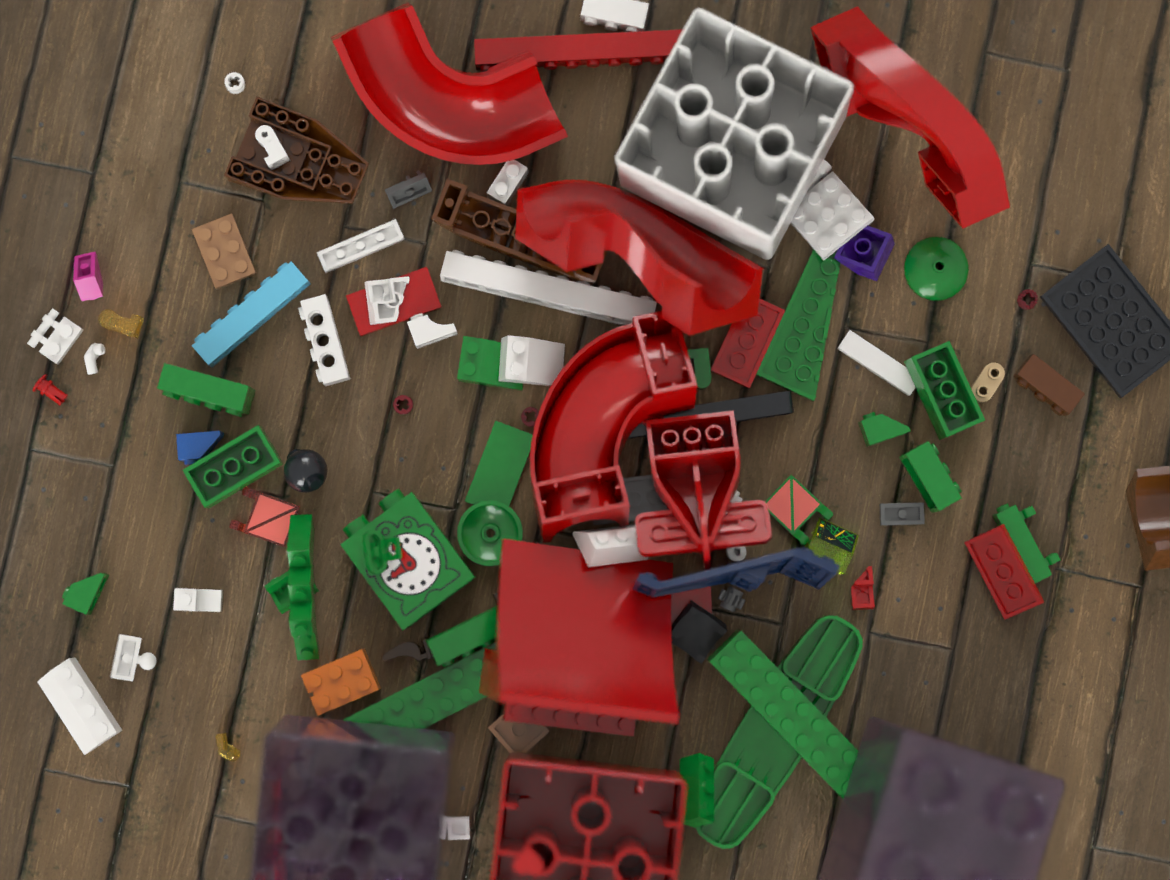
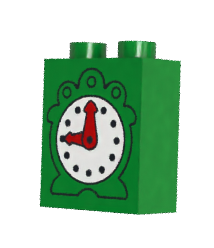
[340,489,476,630]

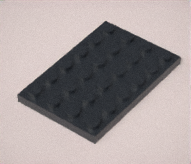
[1040,244,1170,398]

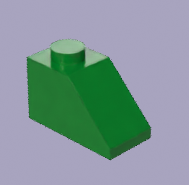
[858,412,911,447]
[62,573,109,615]

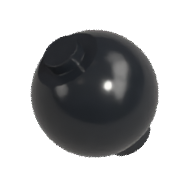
[284,449,328,493]

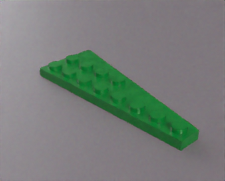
[756,249,840,401]

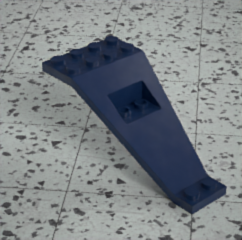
[633,548,840,598]

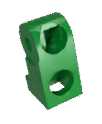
[687,348,711,390]

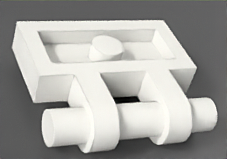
[27,308,83,365]

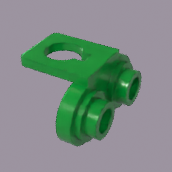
[362,530,402,574]

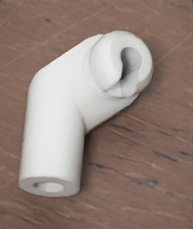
[84,343,105,375]

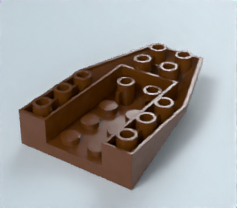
[224,97,369,204]

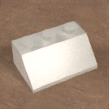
[572,525,648,567]

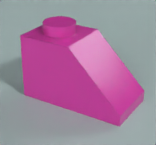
[73,252,103,301]

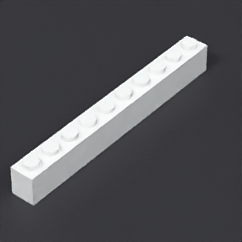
[440,250,657,325]

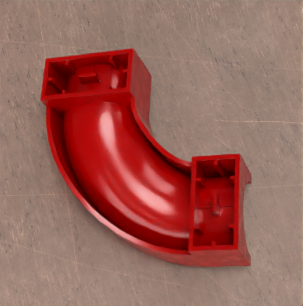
[530,311,697,543]

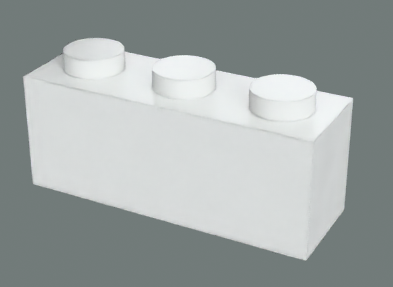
[581,0,649,32]

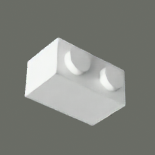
[487,160,528,206]

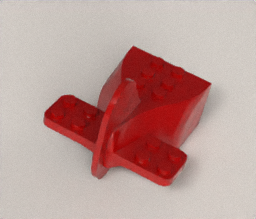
[635,411,771,571]

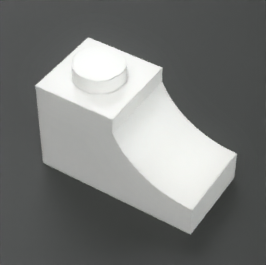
[407,313,458,349]
[173,588,223,612]

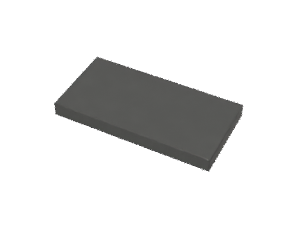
[593,475,669,525]

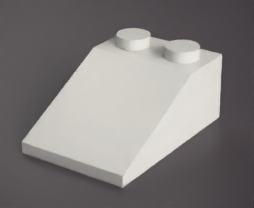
[499,335,565,386]

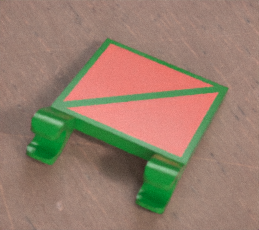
[765,475,833,546]

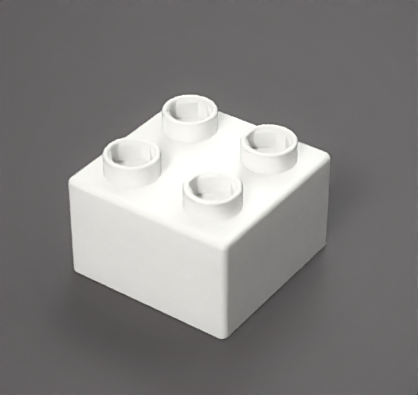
[615,8,853,260]

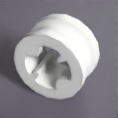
[225,72,245,94]

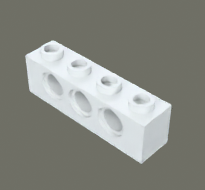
[298,294,351,386]

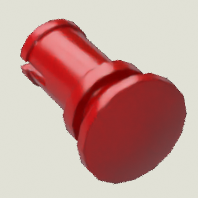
[32,374,68,406]

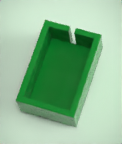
[899,441,962,513]

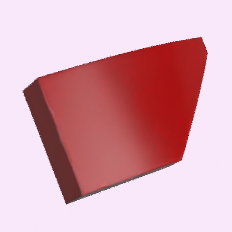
[850,566,875,610]

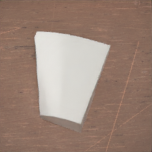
[365,276,409,325]

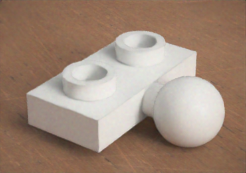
[110,634,157,681]

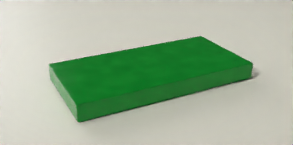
[465,421,533,506]

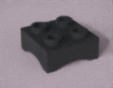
[671,600,728,663]

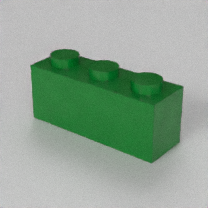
[680,753,715,828]

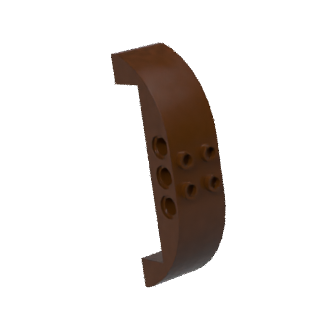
[431,179,608,282]

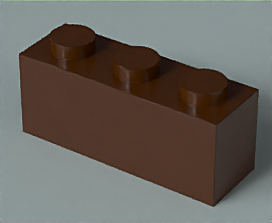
[1013,354,1085,416]

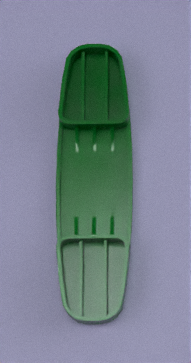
[695,615,863,849]

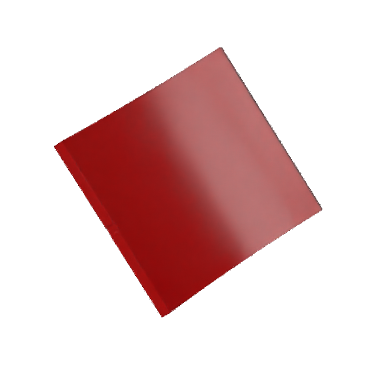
[479,539,679,737]

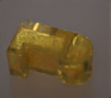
[98,309,144,339]

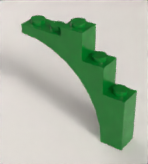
[287,514,320,660]

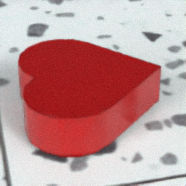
[513,846,544,875]

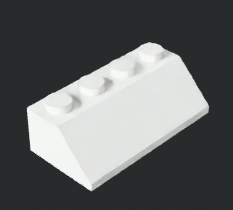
[38,657,122,755]

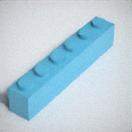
[192,261,310,367]

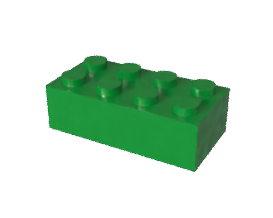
[904,341,985,440]
[157,363,256,417]
[183,425,284,509]

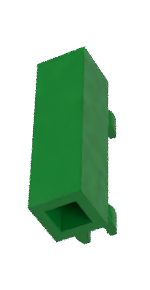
[992,503,1061,583]

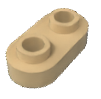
[971,363,1005,403]

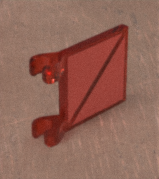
[229,487,300,547]

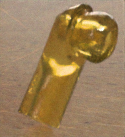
[215,733,241,761]

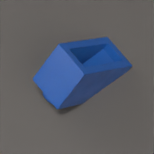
[176,431,224,465]

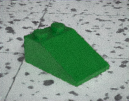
[457,336,523,391]

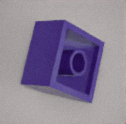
[834,225,895,281]

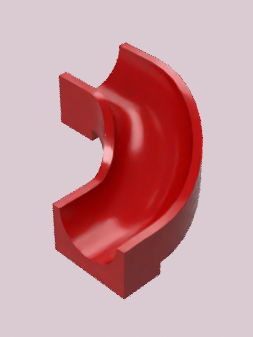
[331,2,568,165]
[810,6,1010,229]
[515,179,763,336]

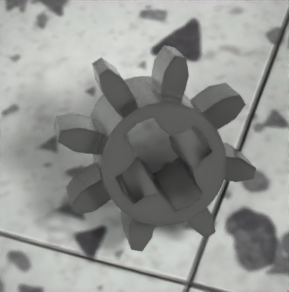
[718,586,746,613]

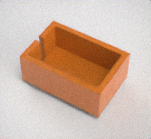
[301,648,381,716]

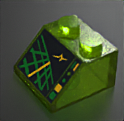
[805,517,859,575]

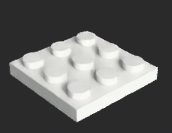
[791,171,874,260]

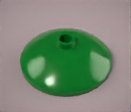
[904,237,969,301]
[457,500,523,566]

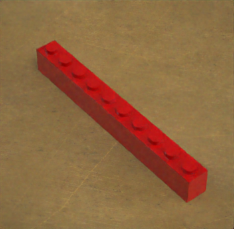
[474,29,684,72]

